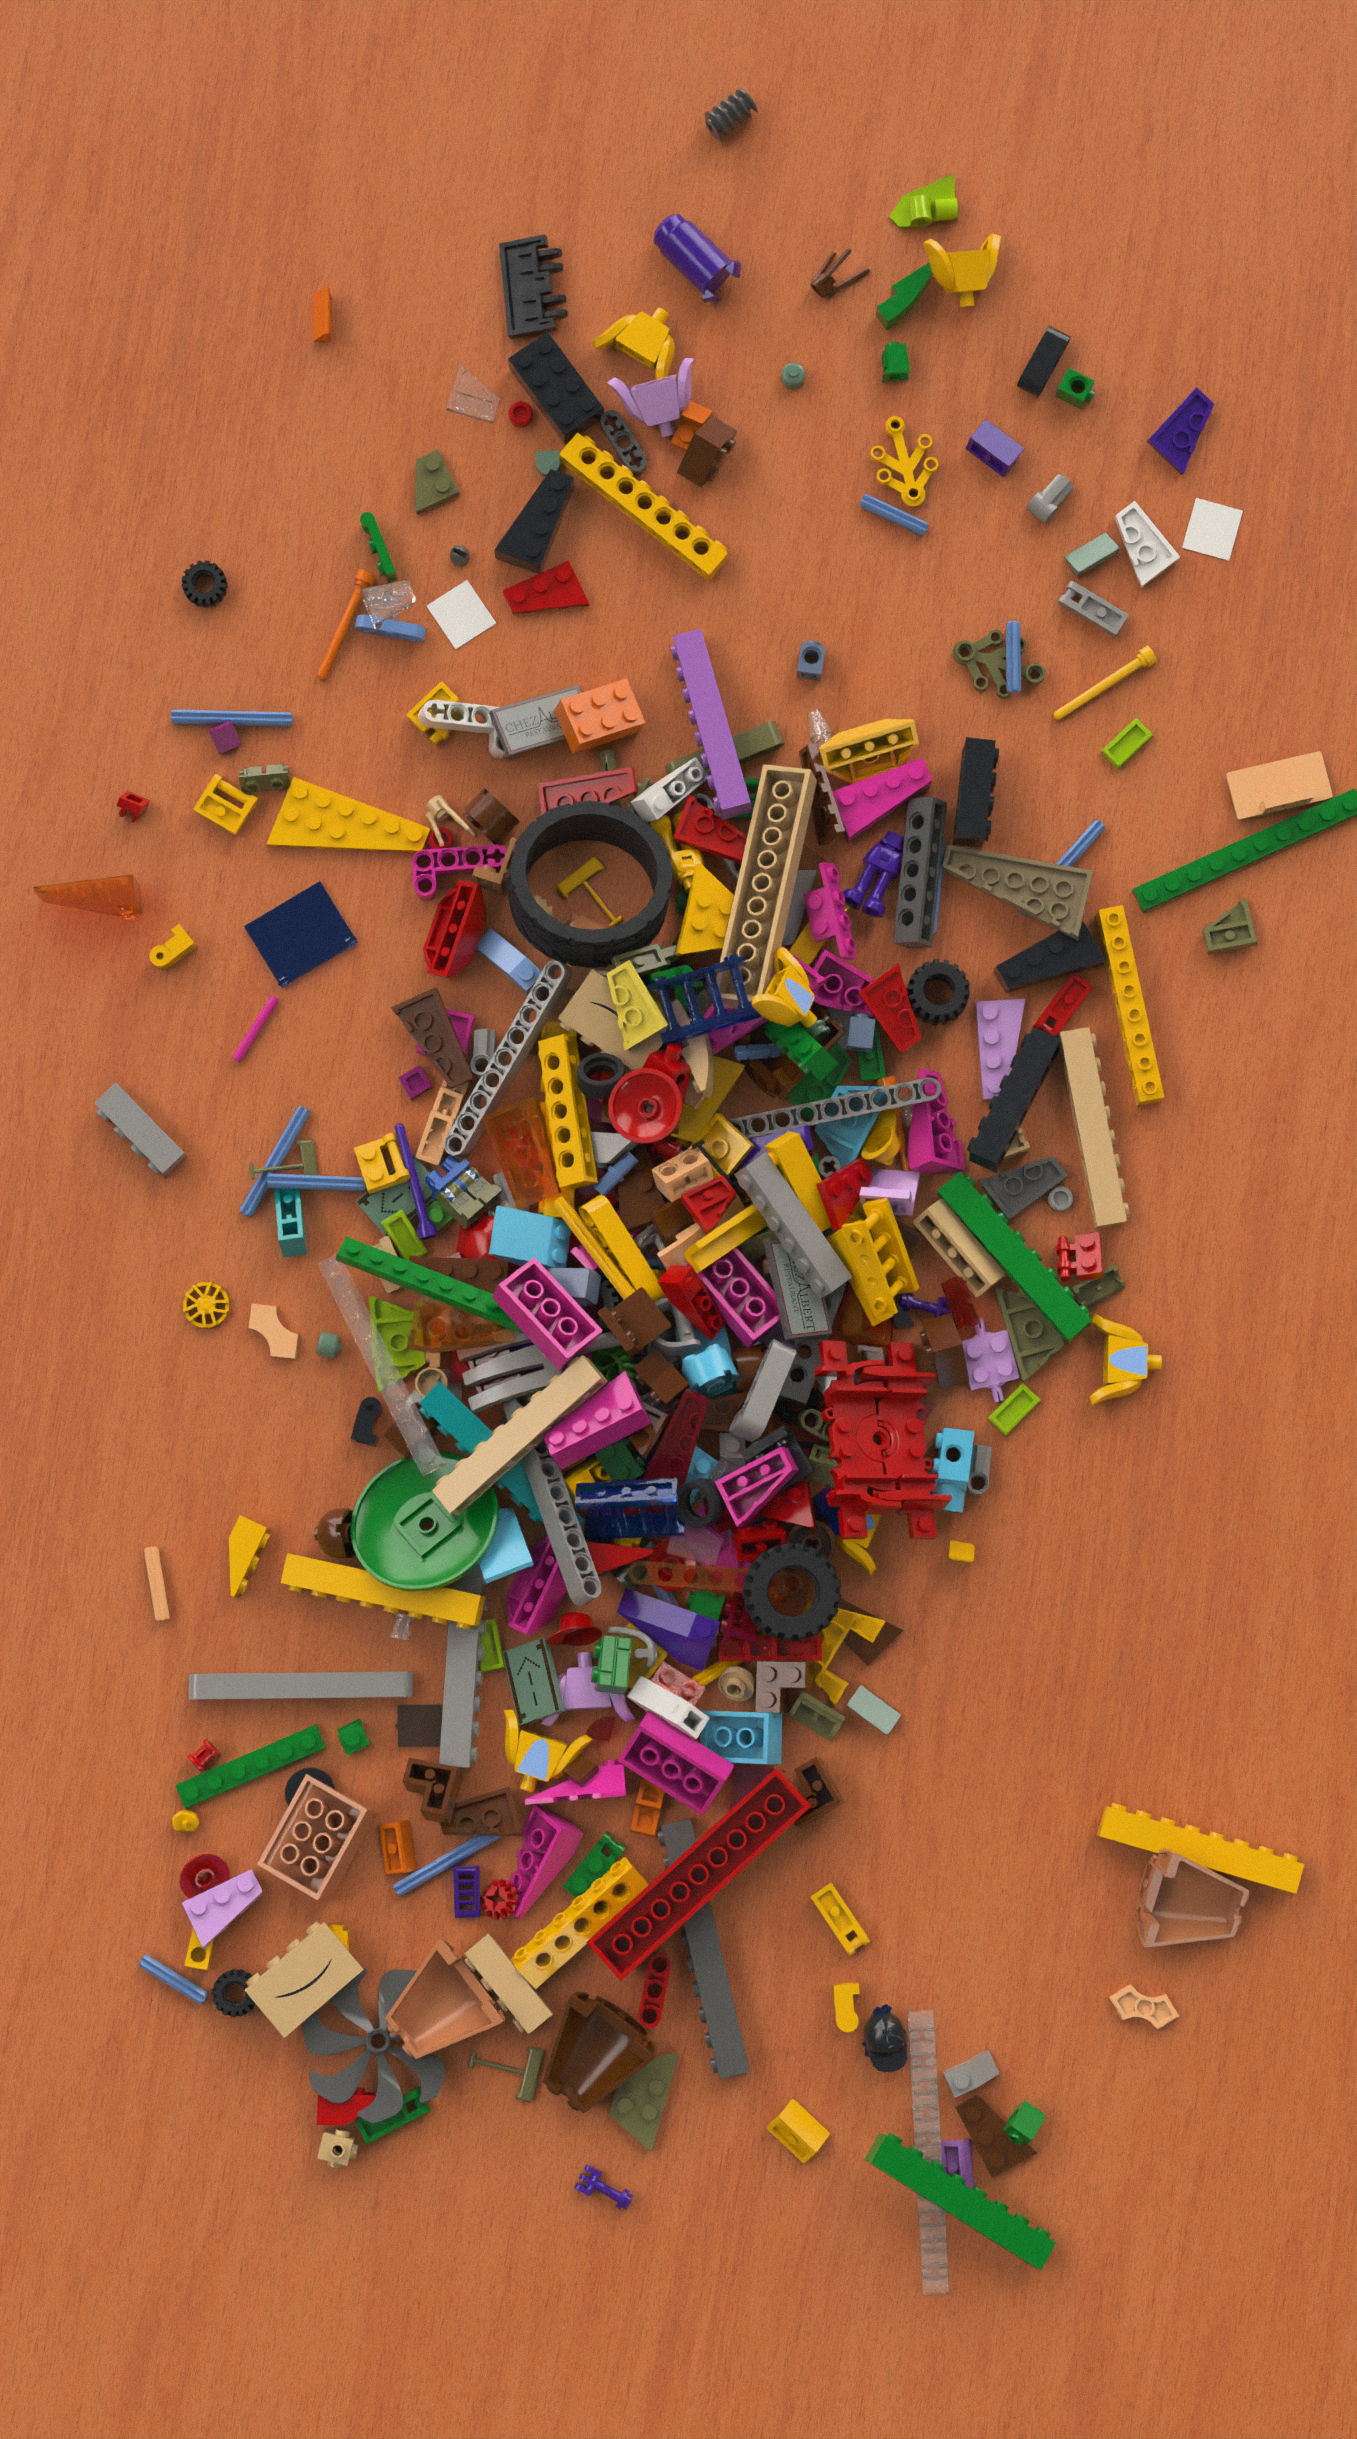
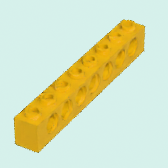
[559,432,728,582]
[1096,905,1164,1106]

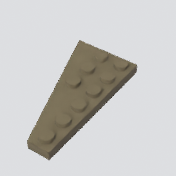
[942,844,1093,941]

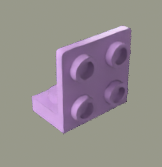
[859,1169,920,1216]

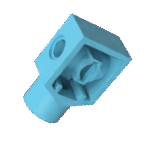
[930,1428,974,1513]

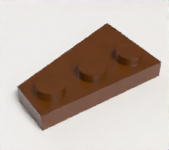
[838,1599,903,1666]
[440,1787,523,1836]
[955,2095,1037,2177]

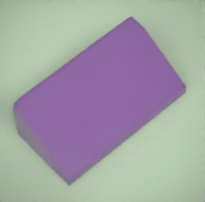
[940,2139,974,2189]

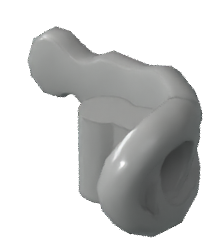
[608,1626,658,1668]

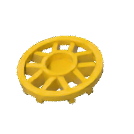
[183,1282,230,1328]

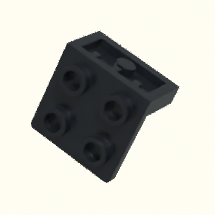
[741,1426,814,1497]

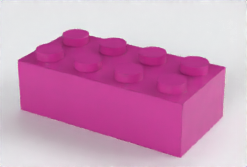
[687,1247,781,1349]
[491,1257,603,1371]
[617,1711,735,1816]

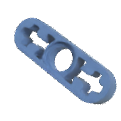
[355,615,426,642]

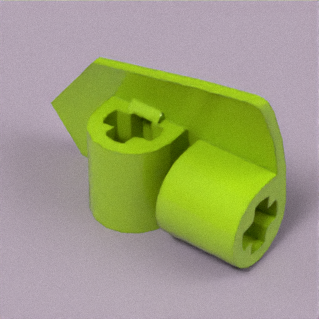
[889,175,958,228]

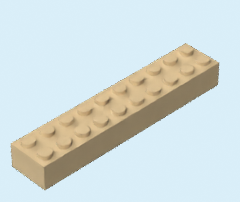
[712,764,817,1011]

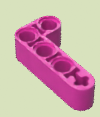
[412,845,507,901]

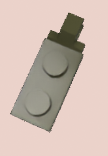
[611,943,680,976]

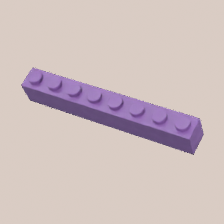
[670,629,752,820]

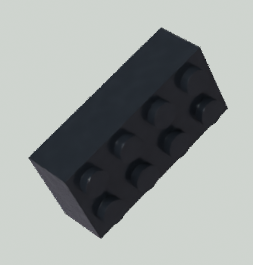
[508,331,604,444]
[952,737,999,848]

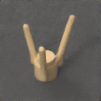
[425,795,476,847]

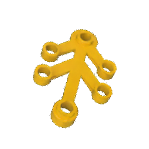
[870,416,938,507]

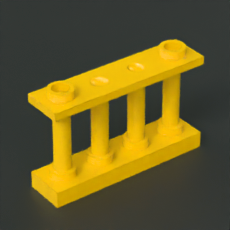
[842,1198,920,1317]

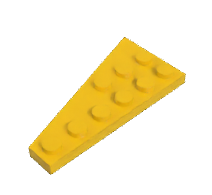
[266,777,431,853]

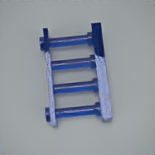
[647,954,762,1046]
[575,1478,685,1540]

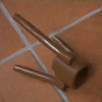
[810,248,870,298]

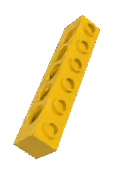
[538,1034,598,1189]
[510,1857,649,1990]

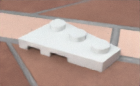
[1115,501,1180,588]

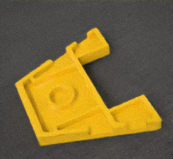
[798,1601,885,1705]

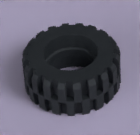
[742,1543,842,1641]

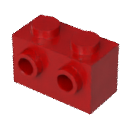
[730,1520,787,1563]

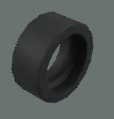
[577,1053,625,1099]
[674,1478,724,1529]

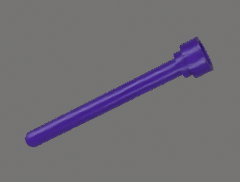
[395,1123,438,1240]

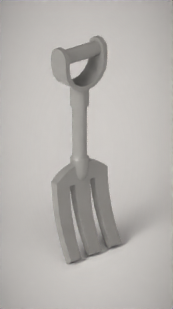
[456,1297,702,1413]

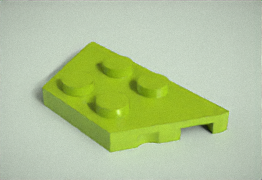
[369,1296,426,1393]

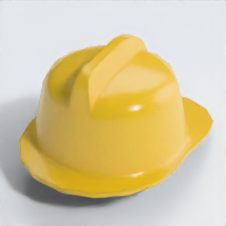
[862,1110,901,1166]

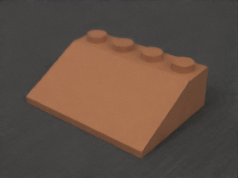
[257,1774,378,1904]

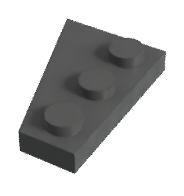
[978,1156,1068,1221]

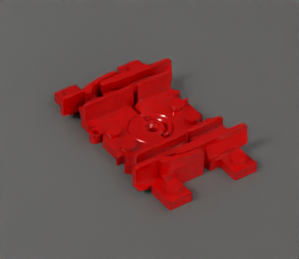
[814,1341,952,1539]

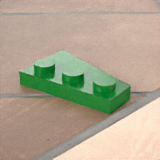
[786,1042,853,1128]

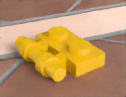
[406,681,460,746]

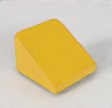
[947,1540,975,1563]

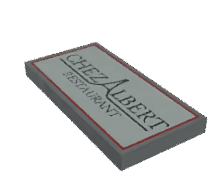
[489,685,581,758]
[764,1240,832,1341]

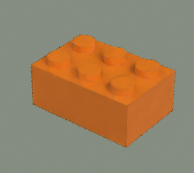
[554,678,646,754]

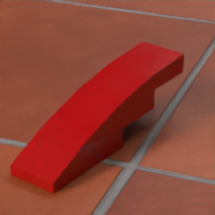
[717,1635,822,1661]

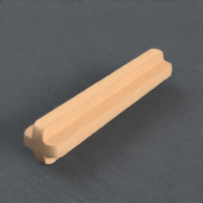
[144,1547,170,1621]

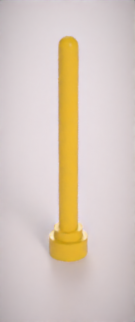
[1054,646,1158,720]

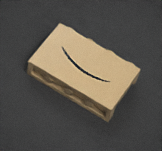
[558,968,675,1073]
[245,1921,364,2038]

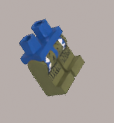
[425,1155,502,1230]

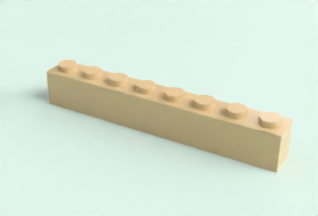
[1058,1027,1130,1229]
[432,1355,608,1516]

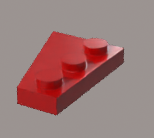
[673,794,747,864]
[857,963,921,1053]
[816,1157,873,1231]

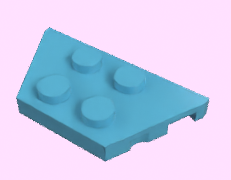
[815,1086,888,1167]

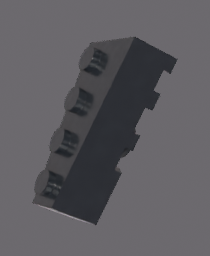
[494,469,574,574]
[994,920,1106,993]

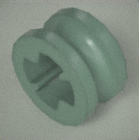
[806,1020,831,1042]

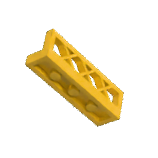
[682,1204,768,1274]

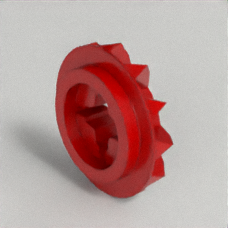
[480,1879,518,1921]

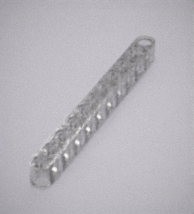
[907,2009,949,2296]

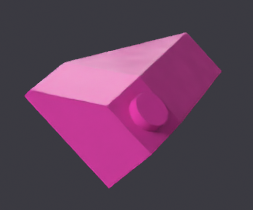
[811,949,874,1017]
[908,1068,965,1175]
[525,1759,627,1805]
[505,1804,584,1918]

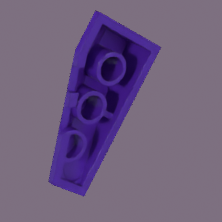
[617,1588,720,1671]

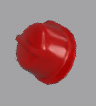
[547,1612,602,1646]

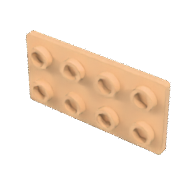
[1226,751,1333,820]

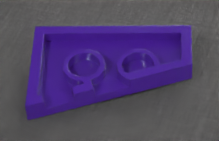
[1146,387,1214,475]

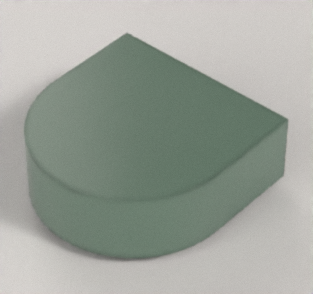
[535,450,560,477]

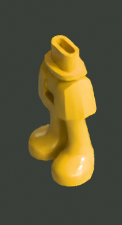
[649,811,704,893]

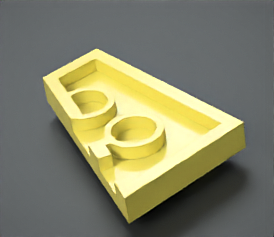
[606,960,668,1051]

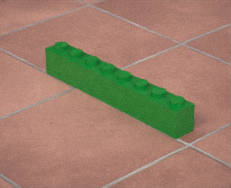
[937,1172,1092,1344]
[864,2132,1056,2270]

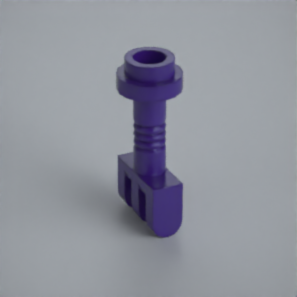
[899,1293,956,1318]
[574,2164,633,2210]

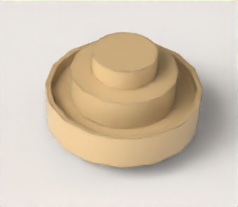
[718,1667,756,1701]

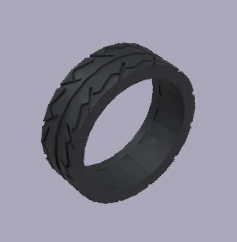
[508,801,673,968]

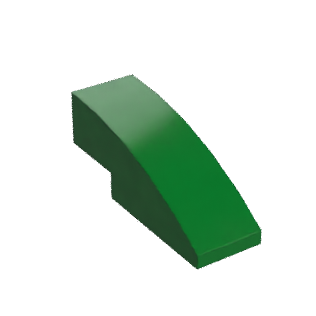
[876,263,933,330]

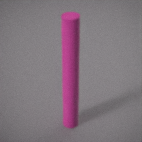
[232,995,280,1063]

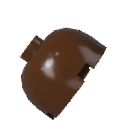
[314,1508,356,1558]

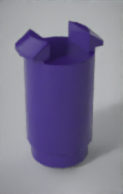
[653,214,741,303]

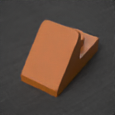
[671,401,713,452]

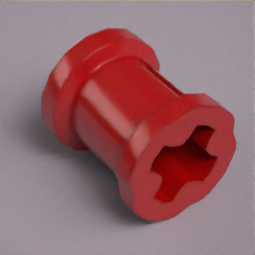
[651,1137,684,1160]
[187,1739,221,1773]

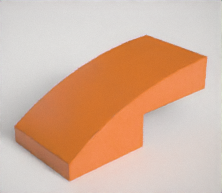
[630,1779,664,1837]

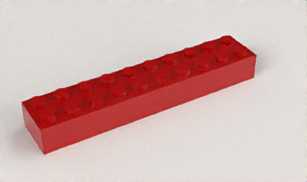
[586,1767,812,1981]

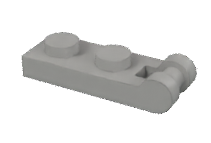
[1057,581,1129,637]

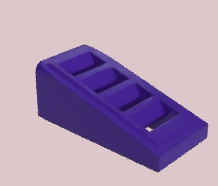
[453,1866,480,1918]

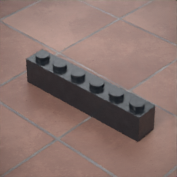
[967,1027,1061,1173]

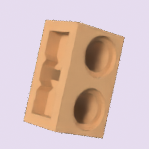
[652,1148,714,1202]

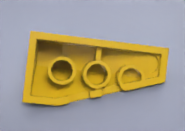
[826,1218,894,1326]

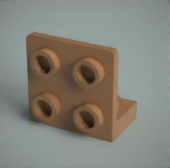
[472,837,517,895]

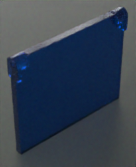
[244,881,358,988]

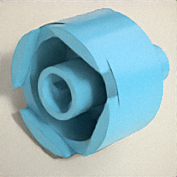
[681,1344,740,1398]

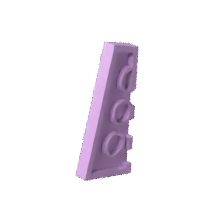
[975,999,1025,1101]

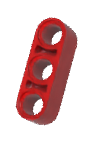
[638,1952,671,2028]

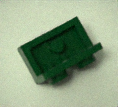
[594,1436,646,1490]

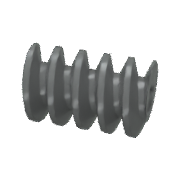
[705,88,758,141]

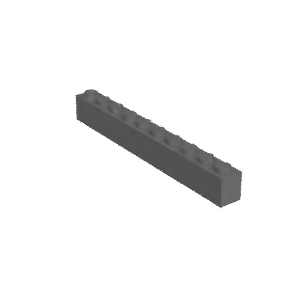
[657,1818,750,2079]

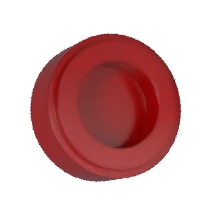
[508,401,533,427]
[429,827,454,849]

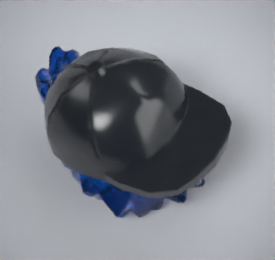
[862,2004,907,2072]

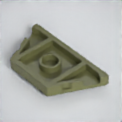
[995,1288,1064,1382]
[609,2053,679,2151]

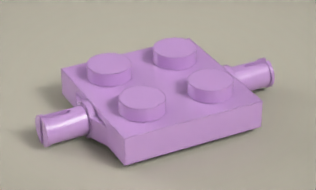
[962,1318,1020,1403]

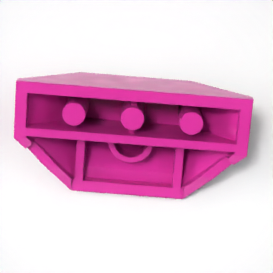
[506,1536,567,1636]

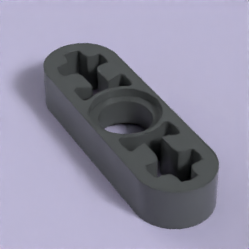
[600,410,647,475]

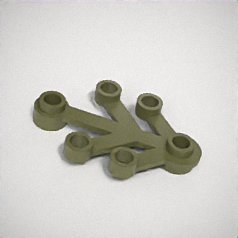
[953,630,1045,699]

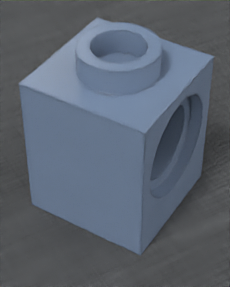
[797,641,826,681]
[846,1014,875,1053]

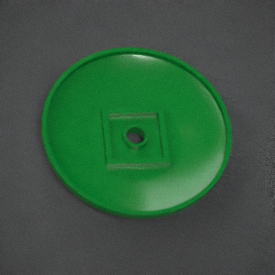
[351,1451,499,1592]

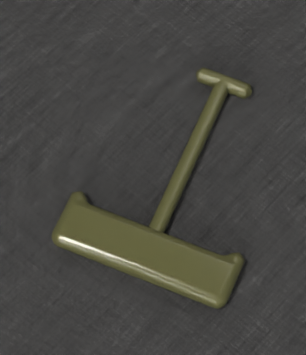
[249,1139,319,1191]
[468,2046,544,2102]

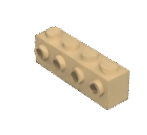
[913,1198,1006,1298]
[464,1933,553,2034]

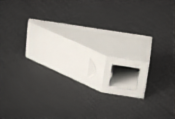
[631,757,708,822]
[627,1676,709,1739]

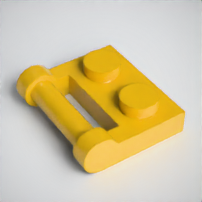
[193,774,259,836]
[354,1133,411,1194]

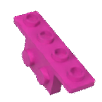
[803,862,856,960]

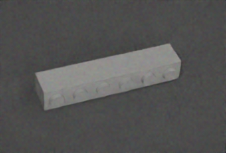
[734,1152,852,1299]

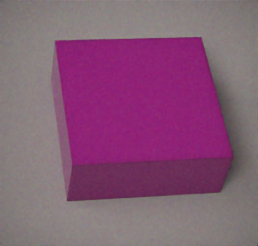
[208,720,242,754]
[398,1065,433,1100]

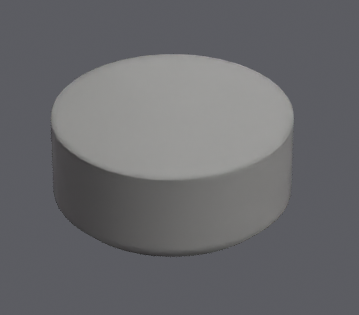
[1047,1186,1073,1212]

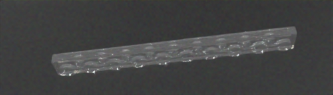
[317,1254,445,1476]

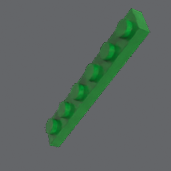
[175,1724,326,1808]

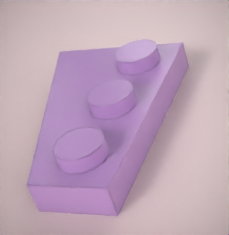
[182,1869,263,1950]

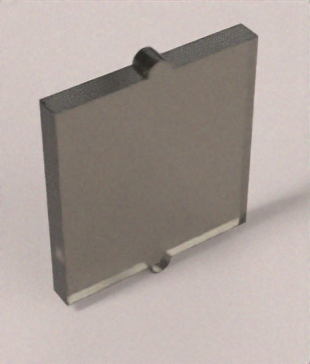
[395,1704,442,1747]

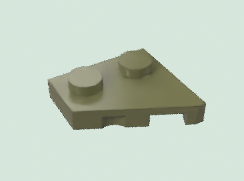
[415,450,459,514]
[1202,898,1257,954]

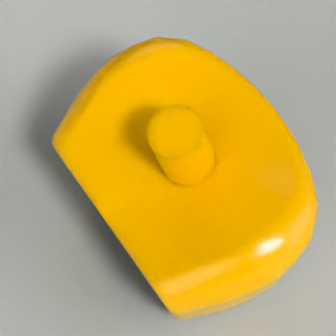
[172,1810,199,1832]

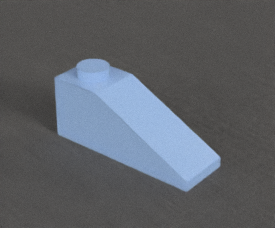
[477,928,542,996]

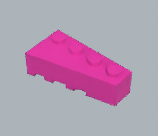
[833,758,932,843]
[543,1371,652,1469]

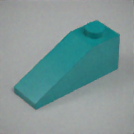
[274,1188,308,1258]

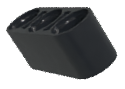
[1017,325,1071,397]

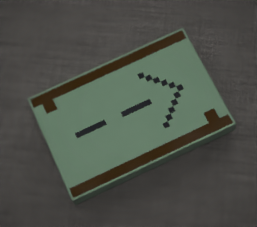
[356,1153,434,1238]
[502,1637,565,1726]

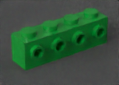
[762,1020,839,1081]

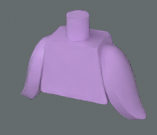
[607,358,694,437]
[541,1652,635,1727]

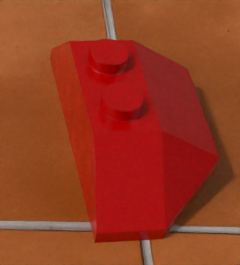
[423,880,487,978]

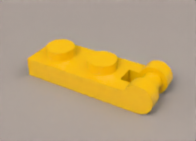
[810,1882,871,1956]

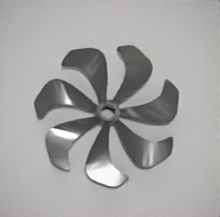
[302,1968,453,2123]

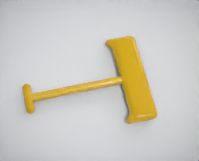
[556,857,623,928]

